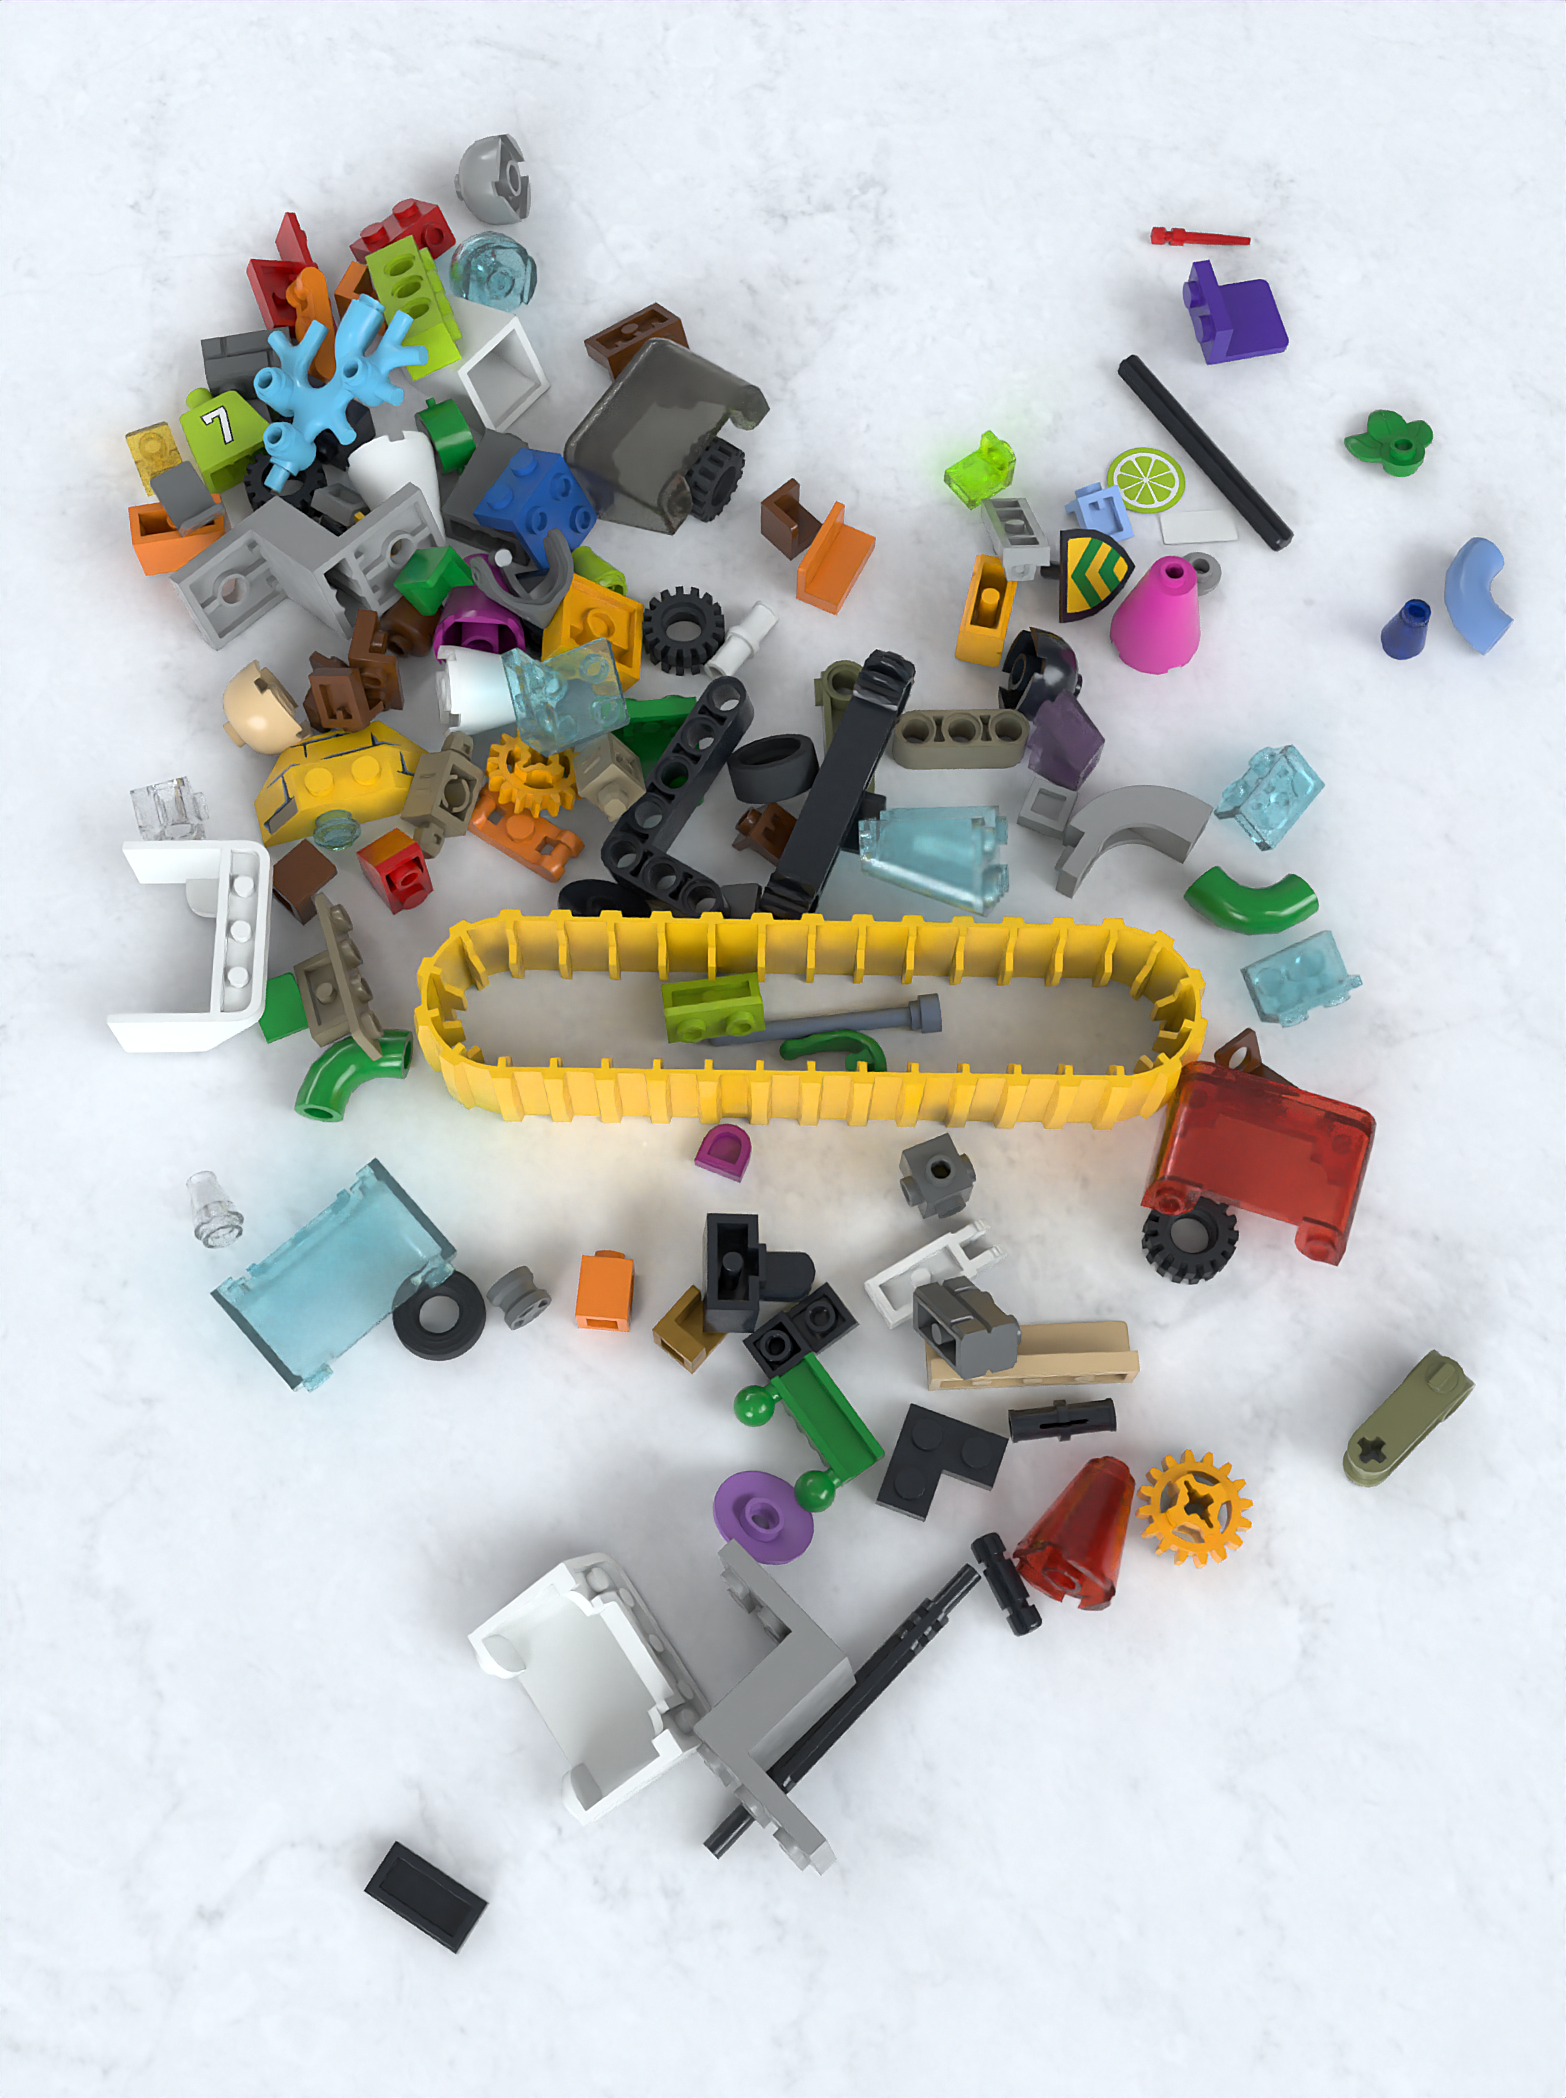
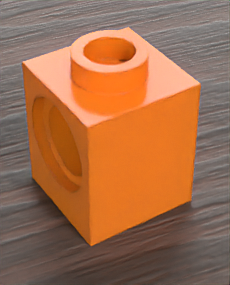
[575,1250,635,1332]

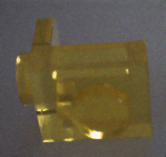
[125,421,183,497]

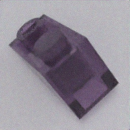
[1027,688,1105,792]

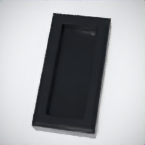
[364,1841,490,1954]

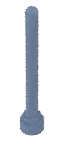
[707,993,942,1047]

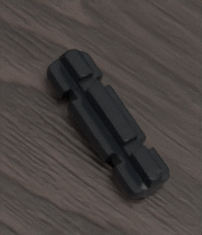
[971,1532,1042,1637]

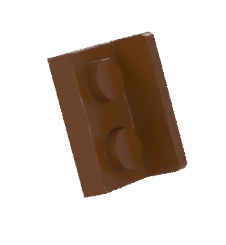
[584,302,691,395]
[348,609,405,712]

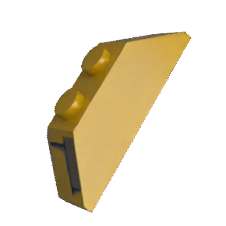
[254,720,429,848]

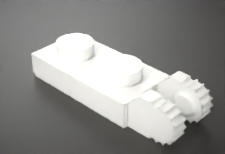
[864,1218,1008,1329]

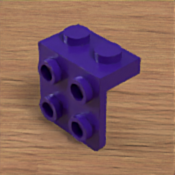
[1182,260,1289,365]

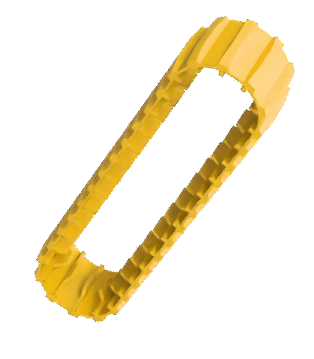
[414,909,1208,1130]

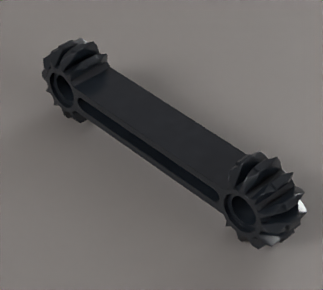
[756,649,916,920]

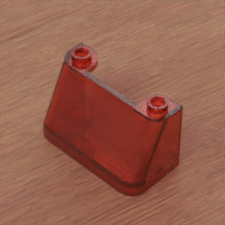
[1140,1060,1377,1267]

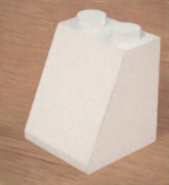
[401,294,551,436]

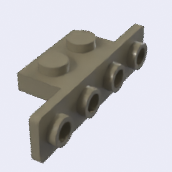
[293,892,384,1061]

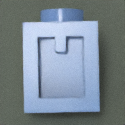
[1064,482,1134,542]

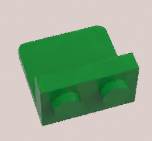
[602,695,704,807]

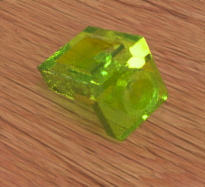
[943,430,1016,510]

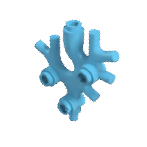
[254,293,428,493]

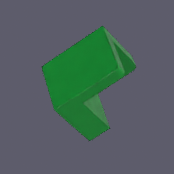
[393,546,475,616]

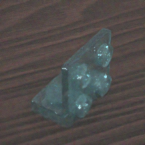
[501,637,630,757]

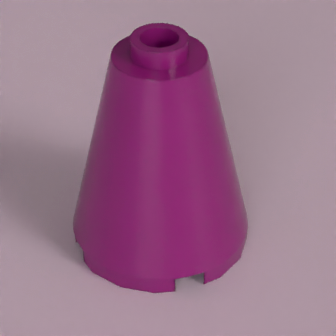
[433,553,526,665]

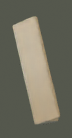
[925,1321,1140,1391]

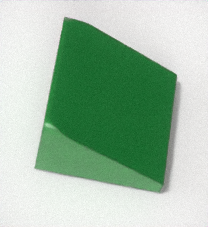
[258,972,309,1044]

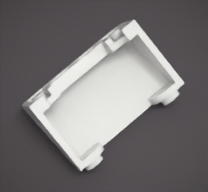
[467,1552,711,1827]

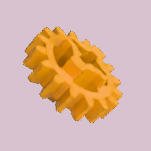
[485,726,582,818]
[1135,1450,1253,1569]

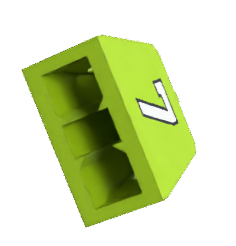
[179,388,270,494]

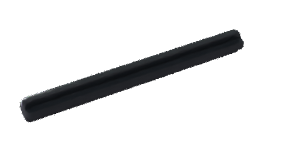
[1118,354,1294,552]

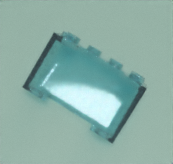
[859,805,1009,918]

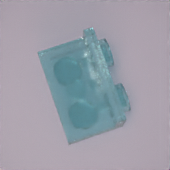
[1213,744,1325,851]
[1240,930,1363,1028]

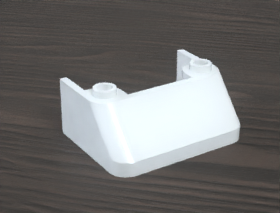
[107,840,273,1052]

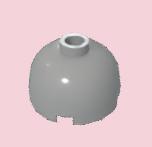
[454,134,531,225]

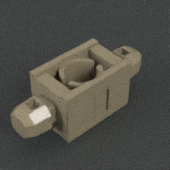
[573,729,646,823]
[400,731,486,859]

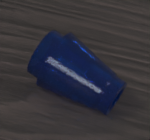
[1380,599,1431,660]

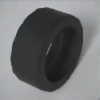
[726,734,820,804]

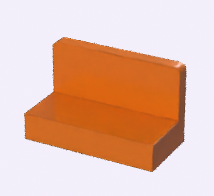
[796,501,876,616]

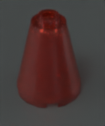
[1013,1456,1136,1611]

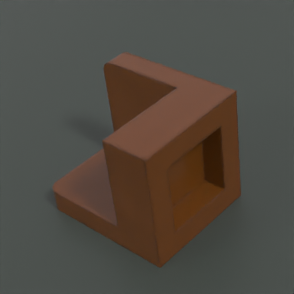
[761,478,823,561]
[272,838,338,926]

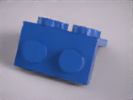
[473,447,597,570]

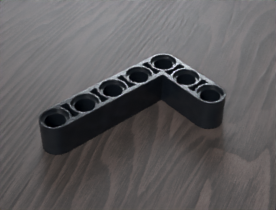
[601,676,754,919]

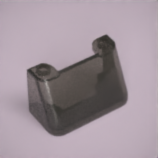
[563,337,770,536]

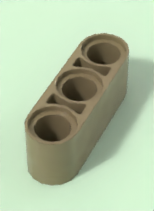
[892,709,1030,770]

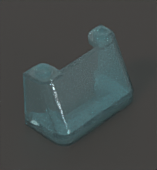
[210,1157,457,1393]

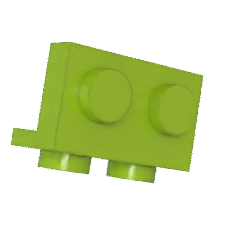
[661,972,766,1044]

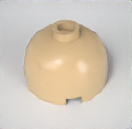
[223,659,314,756]

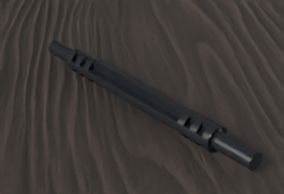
[703,1563,982,1860]

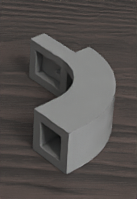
[1055,785,1214,899]

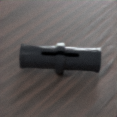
[1008,1398,1117,1443]

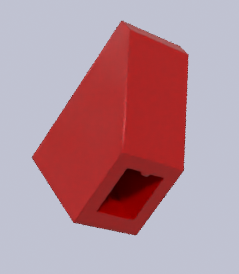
[356,828,434,915]

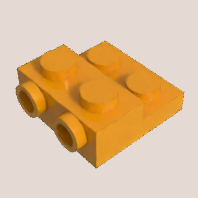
[541,573,644,698]

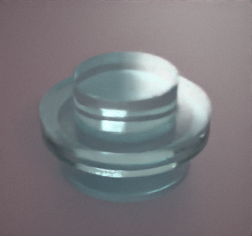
[313,810,361,851]

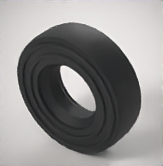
[392,1268,486,1361]

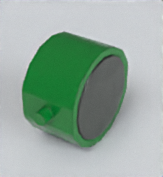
[414,397,476,477]

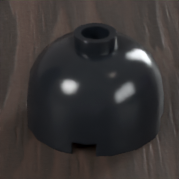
[998,627,1082,722]

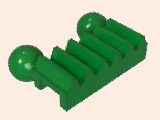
[733,1352,885,1513]

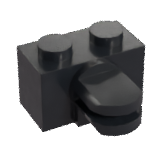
[703,1213,816,1333]

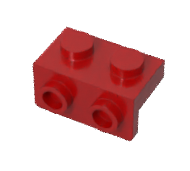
[349,198,456,264]

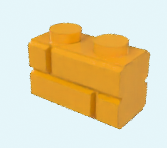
[955,554,1018,667]

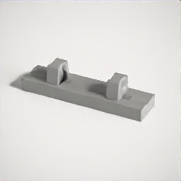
[981,498,1051,581]

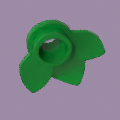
[1344,409,1433,477]

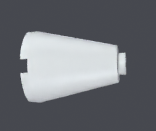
[345,431,446,551]
[436,645,566,738]

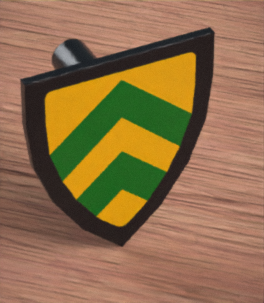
[1040,528,1136,623]

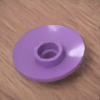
[713,1471,814,1565]

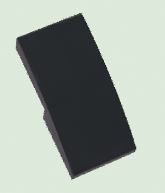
[742,1282,860,1380]

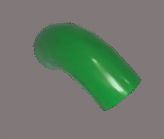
[1183,866,1319,936]
[294,1029,413,1122]

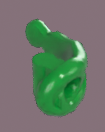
[779,1029,887,1072]

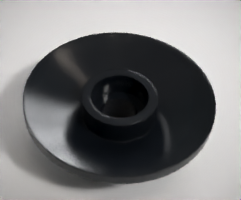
[557,879,652,918]

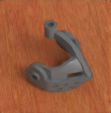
[470,528,574,629]

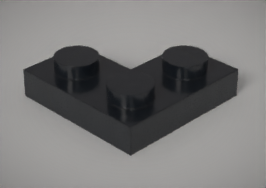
[875,1403,1009,1522]

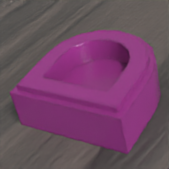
[694,1123,752,1183]

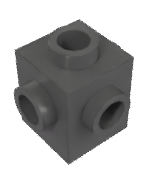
[899,1132,976,1219]

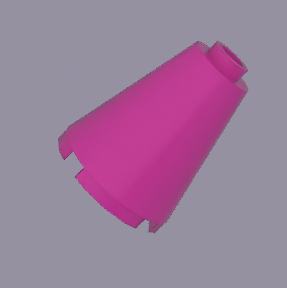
[1109,556,1201,675]

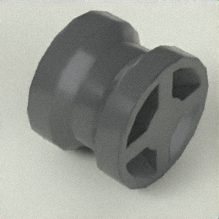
[486,1266,552,1330]

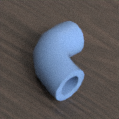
[1444,537,1514,656]

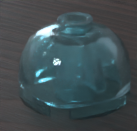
[448,231,537,315]

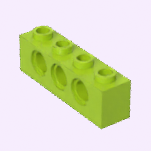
[365,235,463,381]

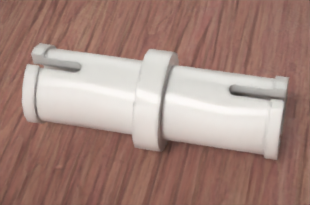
[704,601,780,680]

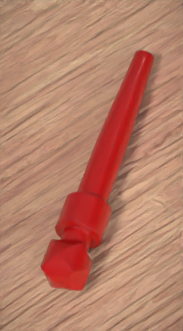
[1150,227,1251,246]

